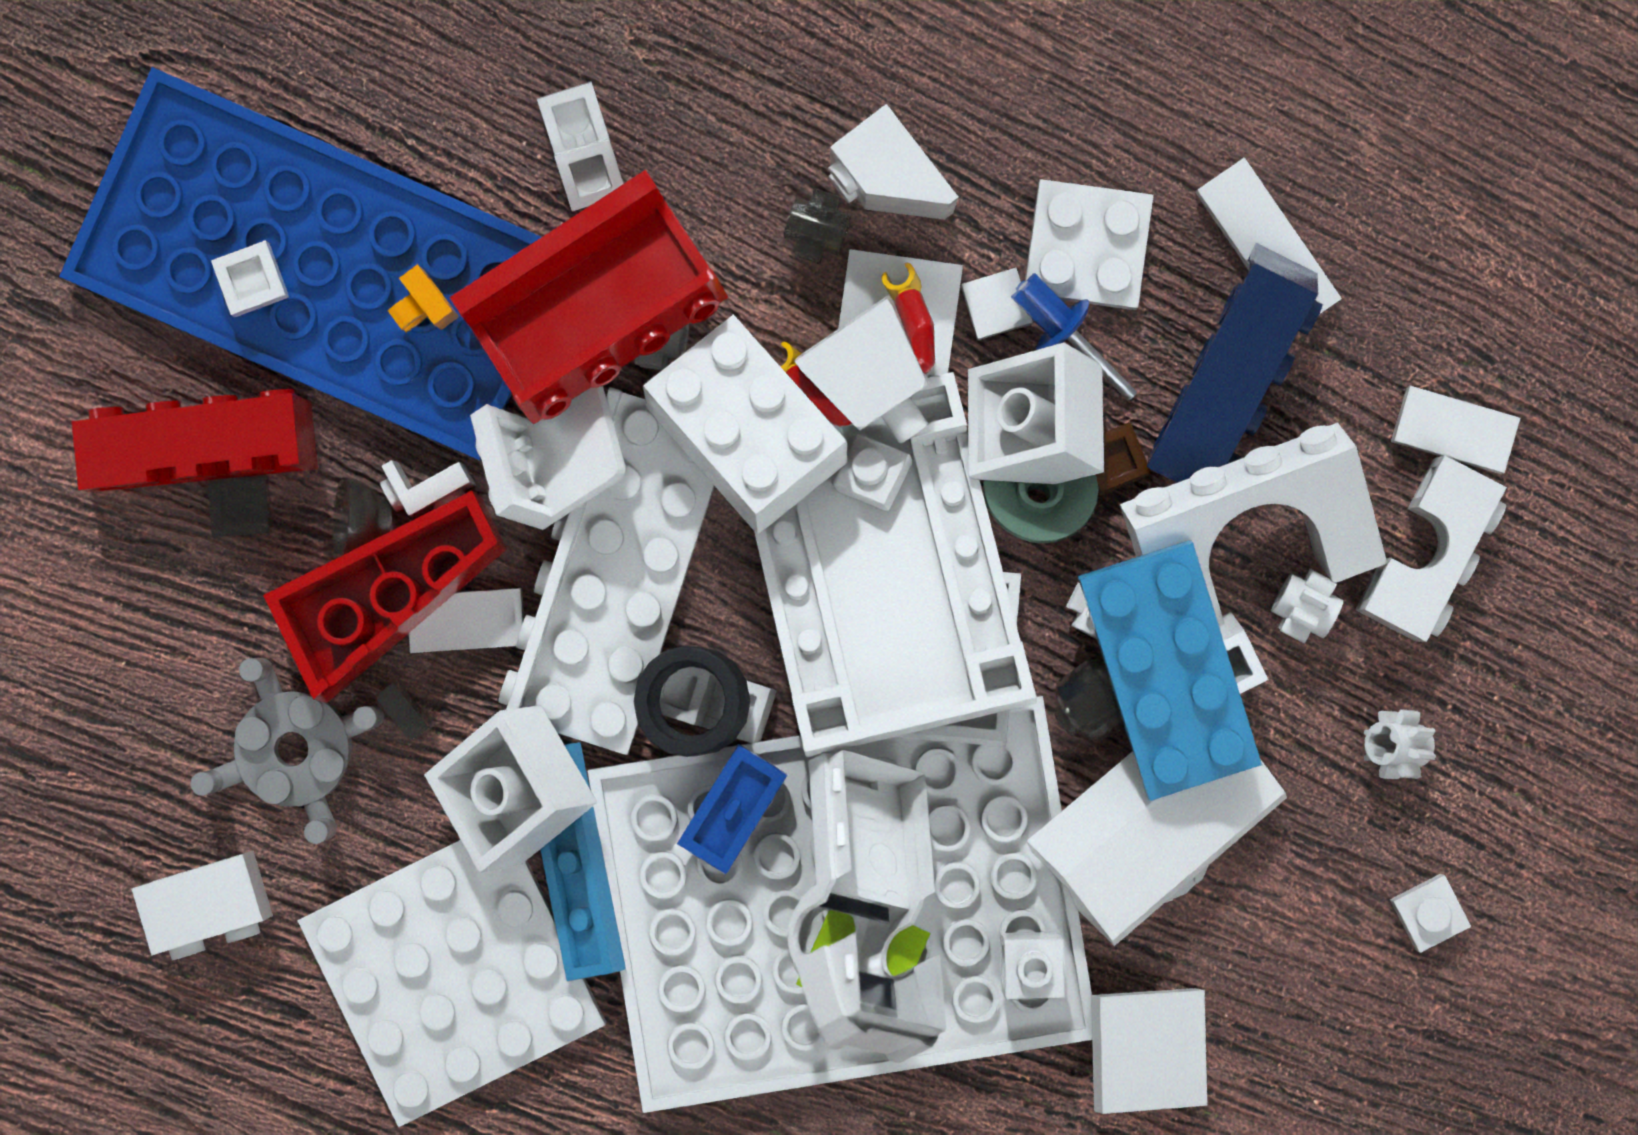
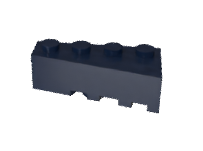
[1147,243,1323,483]

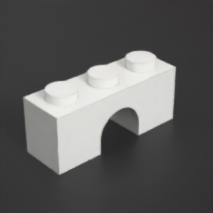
[1355,455,1507,642]

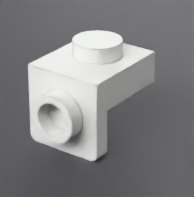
[380,460,476,518]

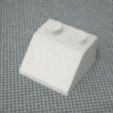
[828,104,958,220]
[968,343,1104,484]

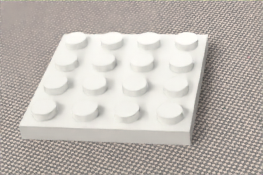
[297,840,607,1127]

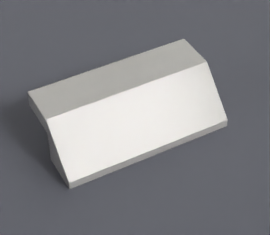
[1027,751,1287,946]

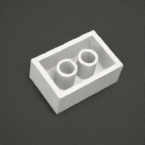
[643,314,847,535]

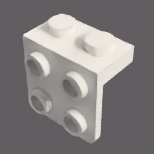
[470,386,626,530]

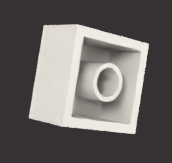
[424,705,598,873]

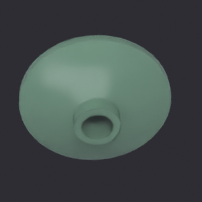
[983,474,1098,543]

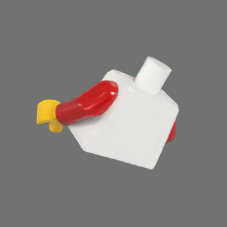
[780,262,935,443]

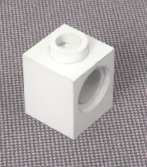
[1001,932,1065,999]

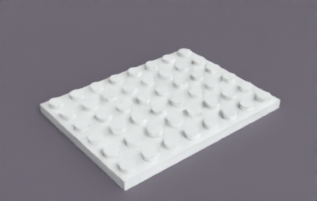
[588,696,1092,1113]

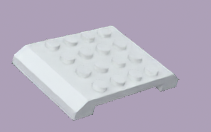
[754,372,1036,757]

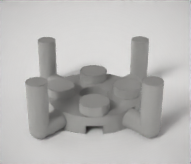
[190,658,384,844]

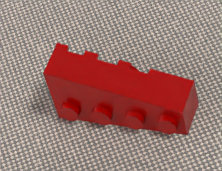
[71,389,318,493]
[263,491,507,703]

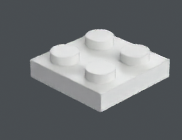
[1025,179,1153,310]

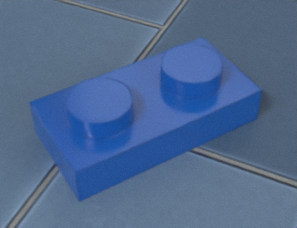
[677,744,788,874]

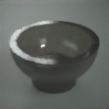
[333,477,392,558]

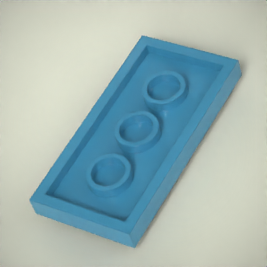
[1077,540,1262,801]

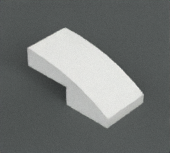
[537,81,624,211]
[659,653,777,743]

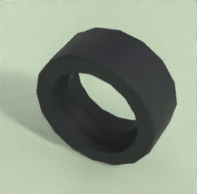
[633,646,751,757]

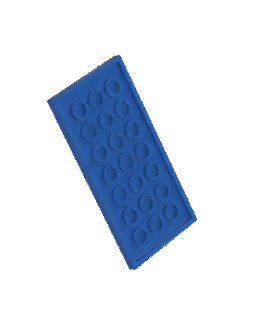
[59,67,541,461]

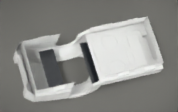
[788,750,946,1063]

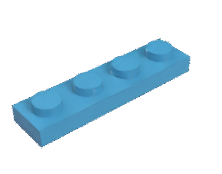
[540,742,626,981]

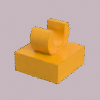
[388,264,460,333]

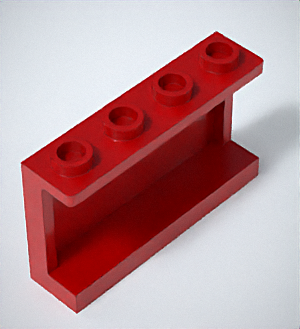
[449,170,729,425]

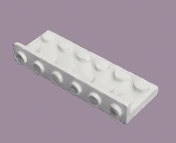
[499,387,714,755]

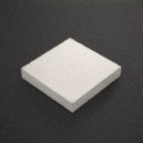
[838,249,963,378]
[1091,988,1207,1114]

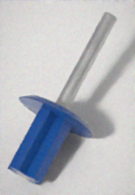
[1011,273,1137,401]

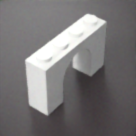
[1120,423,1387,627]

